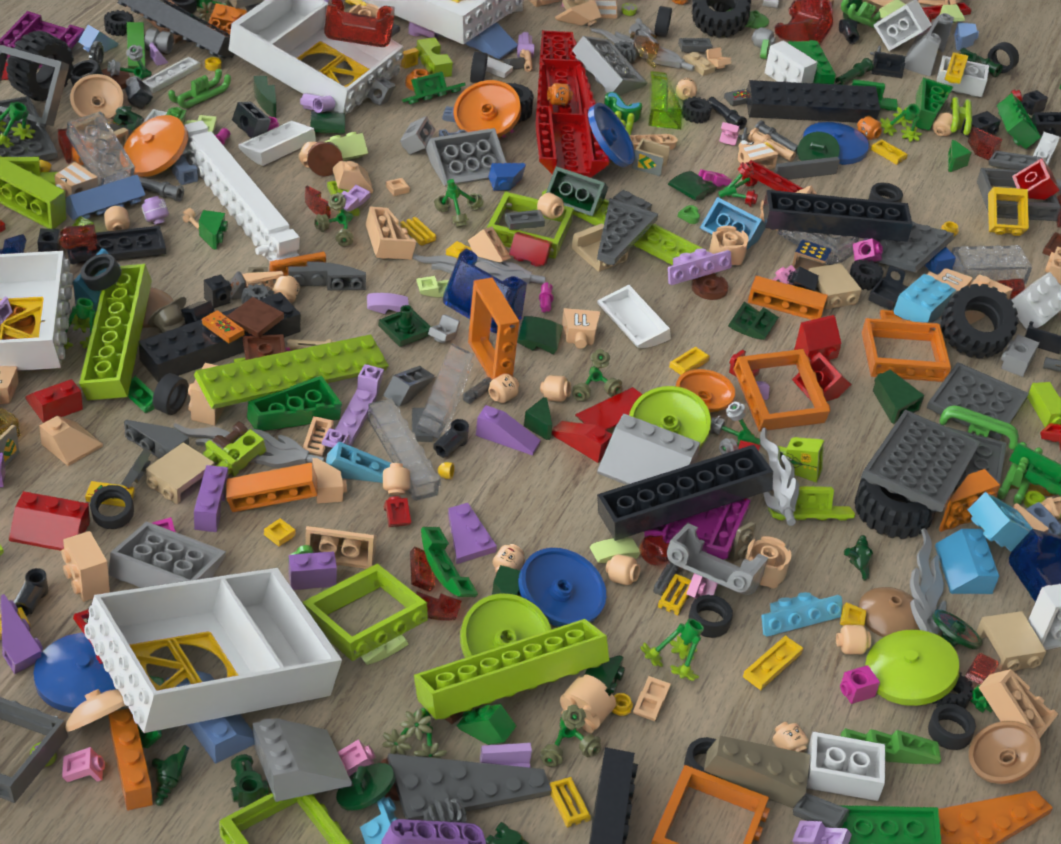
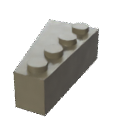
[704,736,810,808]

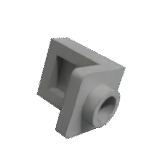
[428,314,460,343]

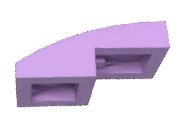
[342,185,371,212]
[367,293,409,314]
[792,821,852,844]

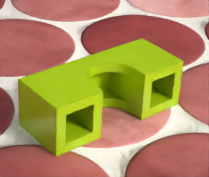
[415,37,453,77]

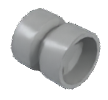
[144,28,174,54]

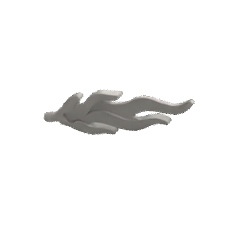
[591,28,695,72]
[412,253,546,285]
[173,423,325,468]
[760,428,799,526]
[910,528,946,635]

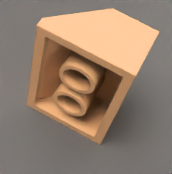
[306,526,377,569]

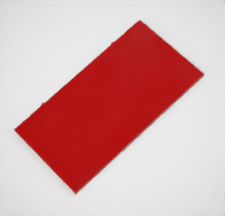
[575,387,643,430]

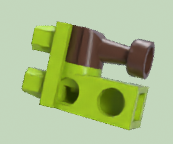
[202,421,267,477]

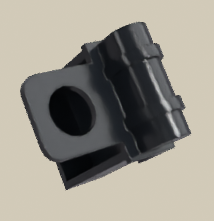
[868,266,908,310]

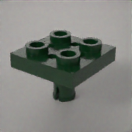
[378,305,431,347]

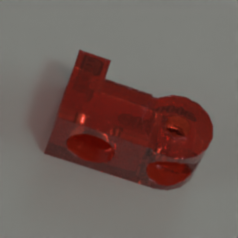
[59,224,97,250]

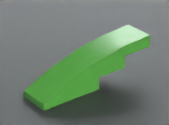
[127,22,145,69]
[841,728,941,764]

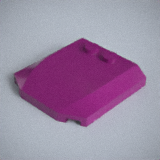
[0,11,85,68]
[644,498,751,560]

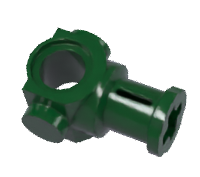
[230,754,269,808]

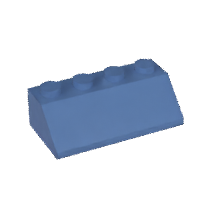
[66,174,145,221]
[166,670,254,764]

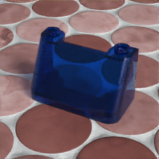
[443,248,527,333]
[1009,529,1061,603]

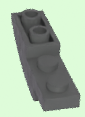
[288,262,366,291]

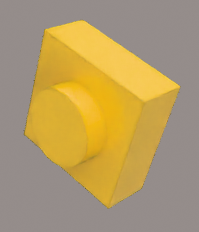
[401,48,419,69]
[446,241,472,260]
[264,518,295,546]
[840,602,866,626]

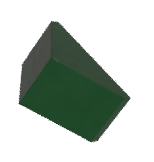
[524,397,552,440]

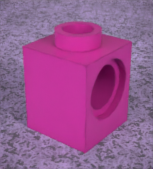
[853,238,883,262]
[840,665,880,704]

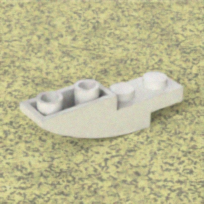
[1033,132,1060,165]

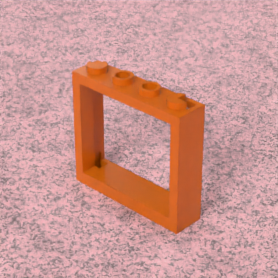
[468,278,520,379]
[862,318,951,382]
[734,349,830,432]
[651,765,770,844]

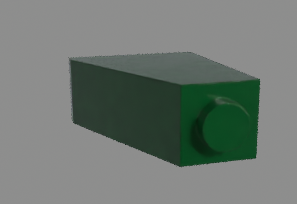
[873,369,925,424]

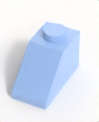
[954,22,979,51]
[78,25,119,53]

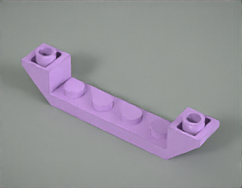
[322,364,384,448]

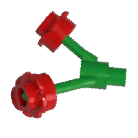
[718,162,758,207]

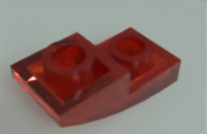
[305,185,331,219]
[416,591,462,620]

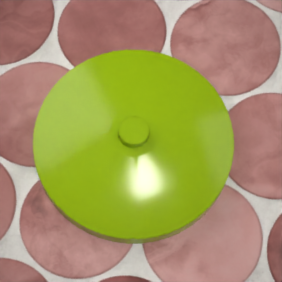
[629,386,711,450]
[460,594,551,658]
[865,630,960,706]

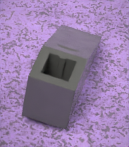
[124,420,189,459]

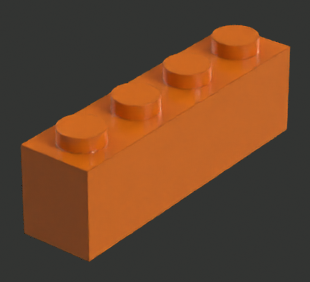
[748,276,828,320]
[226,463,318,512]
[108,708,153,811]

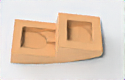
[633,676,671,721]

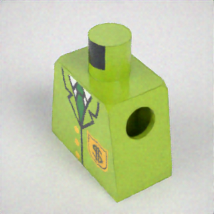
[778,437,824,483]

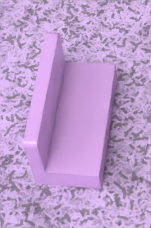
[480,743,532,768]

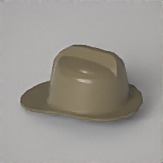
[148,297,187,332]

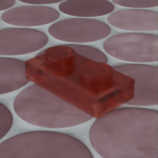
[410,546,435,592]

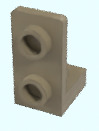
[728,521,756,562]

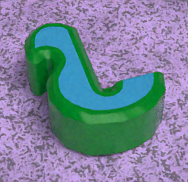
[604,92,642,123]

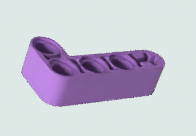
[382,819,486,844]

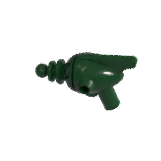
[844,535,873,581]
[152,745,189,806]

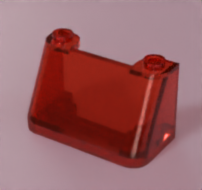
[324,0,395,47]
[775,0,833,45]

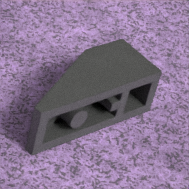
[383,365,435,406]

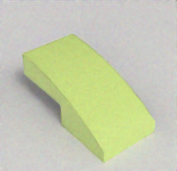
[416,276,458,297]
[590,537,641,563]
[361,635,409,665]

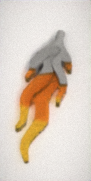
[629,18,659,68]

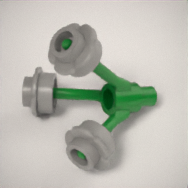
[107,45,152,86]
[710,402,760,454]

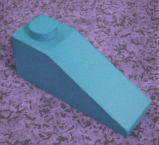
[326,442,392,483]

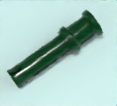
[959,48,1003,77]
[835,58,874,85]

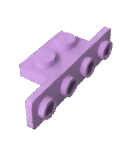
[668,249,731,285]

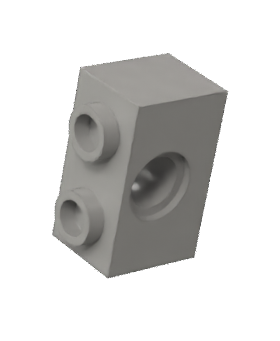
[400,116,436,155]
[1001,334,1039,377]

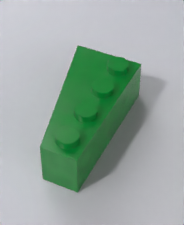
[788,40,836,84]
[915,77,953,130]
[996,93,1041,149]
[247,375,342,431]

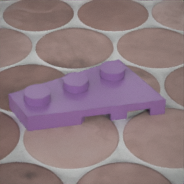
[448,503,497,564]

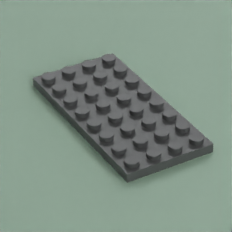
[861,410,981,512]

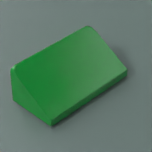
[128,375,155,413]

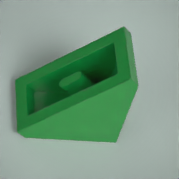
[948,140,972,172]

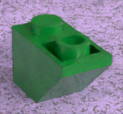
[199,210,228,250]
[457,704,517,745]

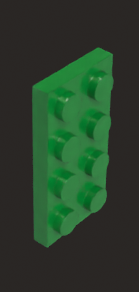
[839,805,941,844]

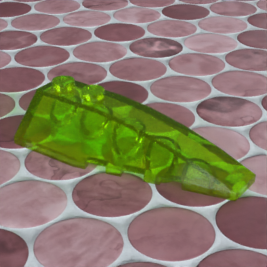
[648,71,682,130]

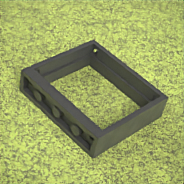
[0,45,69,128]
[977,168,1061,221]
[0,697,68,803]

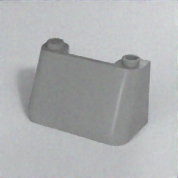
[905,13,954,76]
[667,523,769,595]

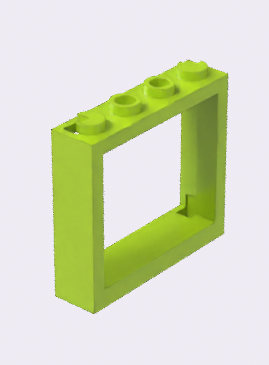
[487,192,574,259]
[302,563,428,661]
[219,793,353,844]

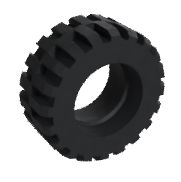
[692,0,751,38]
[6,31,74,101]
[941,284,1019,359]
[854,477,936,539]

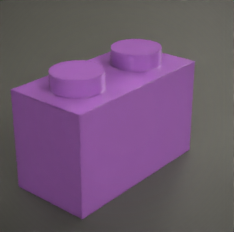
[288,551,337,590]

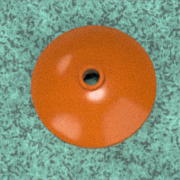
[676,369,735,412]

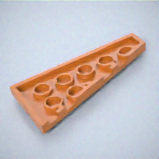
[938,790,1053,844]

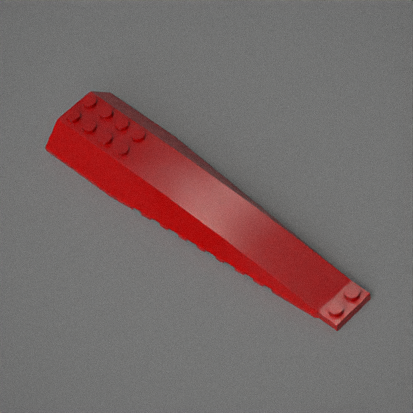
[536,30,609,178]

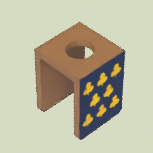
[792,239,832,270]

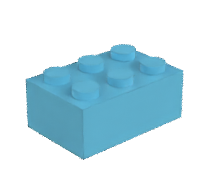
[894,274,956,323]
[967,492,1041,555]

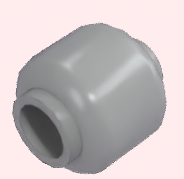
[752,27,776,48]

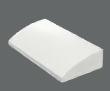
[238,121,316,166]
[597,285,671,348]

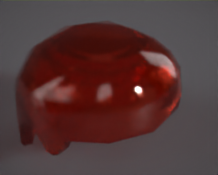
[639,535,670,566]

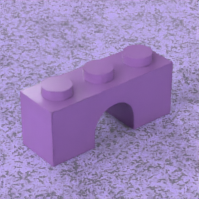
[194,465,228,532]

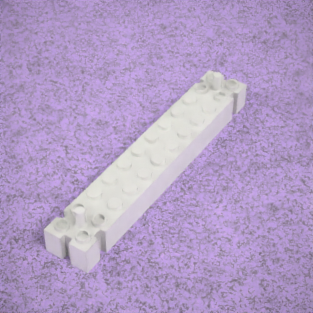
[182,121,300,261]

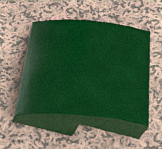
[310,111,345,133]
[668,171,717,200]
[728,301,779,340]
[517,316,563,355]

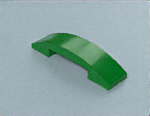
[421,527,478,597]

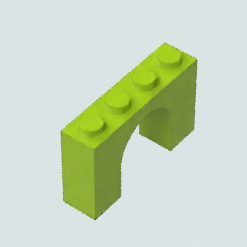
[1028,382,1061,427]

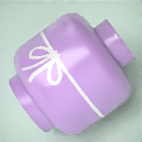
[142,196,169,225]

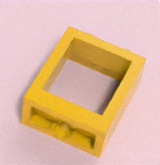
[988,187,1029,236]

